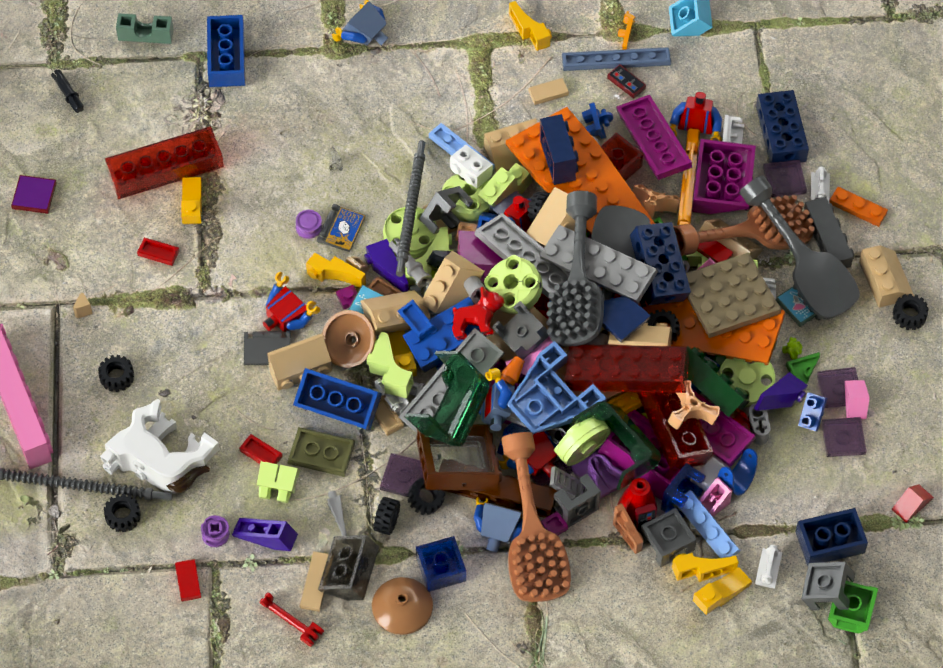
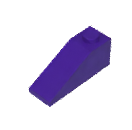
[364,239,409,292]
[754,372,808,411]
[232,518,298,551]

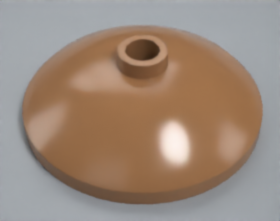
[322,310,376,368]
[372,577,433,635]

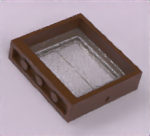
[416,424,502,490]

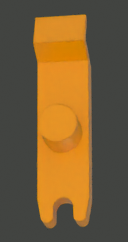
[618,11,636,50]

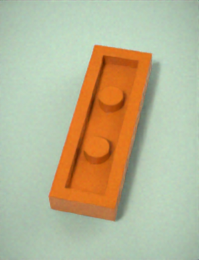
[829,187,888,227]

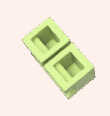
[257,461,300,503]

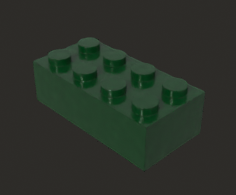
[672,346,750,418]

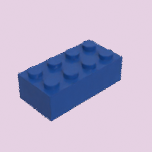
[207,15,246,87]
[402,297,487,373]
[293,368,382,430]

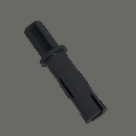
[51,69,84,113]

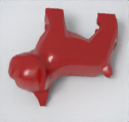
[452,287,504,340]

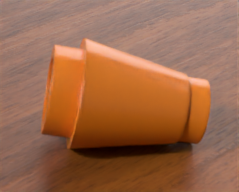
[500,356,525,386]

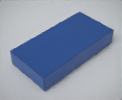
[398,299,436,340]

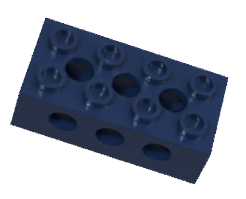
[756,90,809,166]
[630,222,691,306]

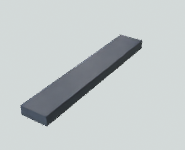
[562,47,671,71]

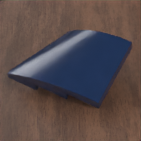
[602,296,651,343]

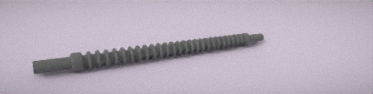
[396,140,426,277]
[0,468,173,501]

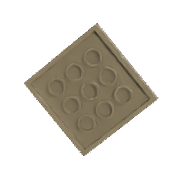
[686,252,781,338]

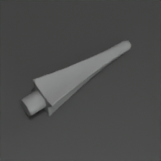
[327,491,348,542]

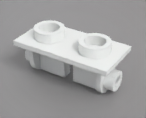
[811,167,830,202]
[374,378,409,416]
[755,545,782,589]

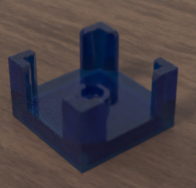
[661,463,706,518]

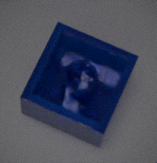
[416,536,466,592]

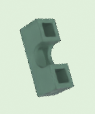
[116,13,174,44]

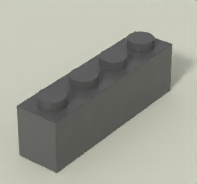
[803,197,854,268]

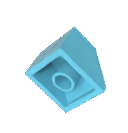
[669,0,713,37]

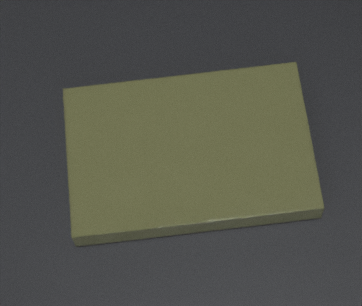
[288,427,355,477]

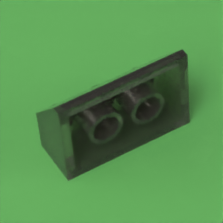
[318,535,379,601]

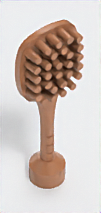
[673,195,815,256]
[501,432,571,602]

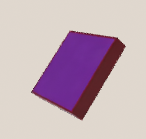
[11,175,57,214]

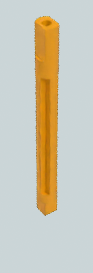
[677,129,700,225]

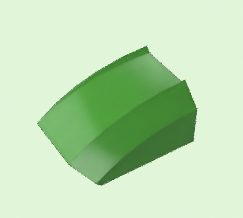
[828,580,878,634]

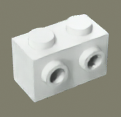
[450,145,493,188]

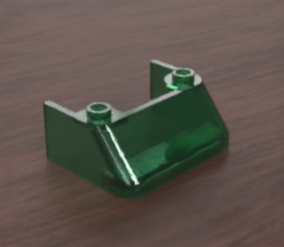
[404,351,489,447]
[570,402,661,491]

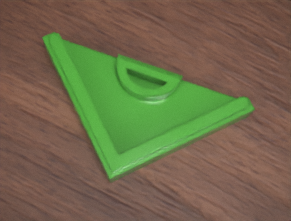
[786,352,820,384]

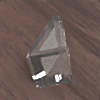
[329,147,343,175]

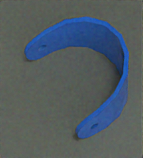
[717,448,758,496]

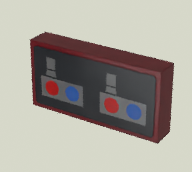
[607,64,646,99]
[634,503,656,533]

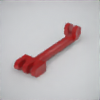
[259,592,324,647]

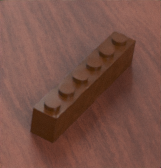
[439,460,557,518]

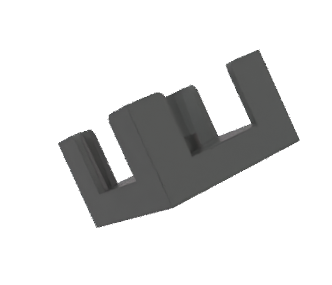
[419,186,474,234]
[492,301,550,360]
[553,474,601,528]
[640,508,697,567]
[801,562,855,611]

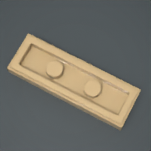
[300,551,333,612]

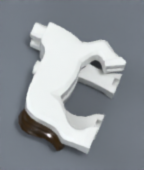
[100,399,220,494]

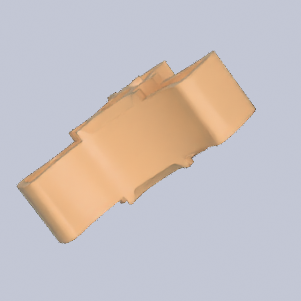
[632,184,680,218]
[668,380,720,430]

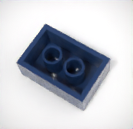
[540,114,579,185]
[795,508,868,566]

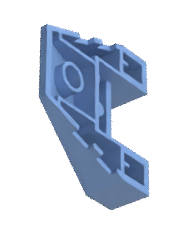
[507,341,606,434]

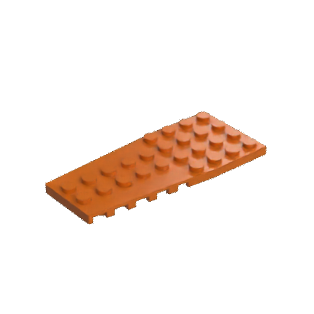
[506,107,655,235]
[638,298,785,365]

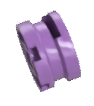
[296,209,322,239]
[201,515,230,547]

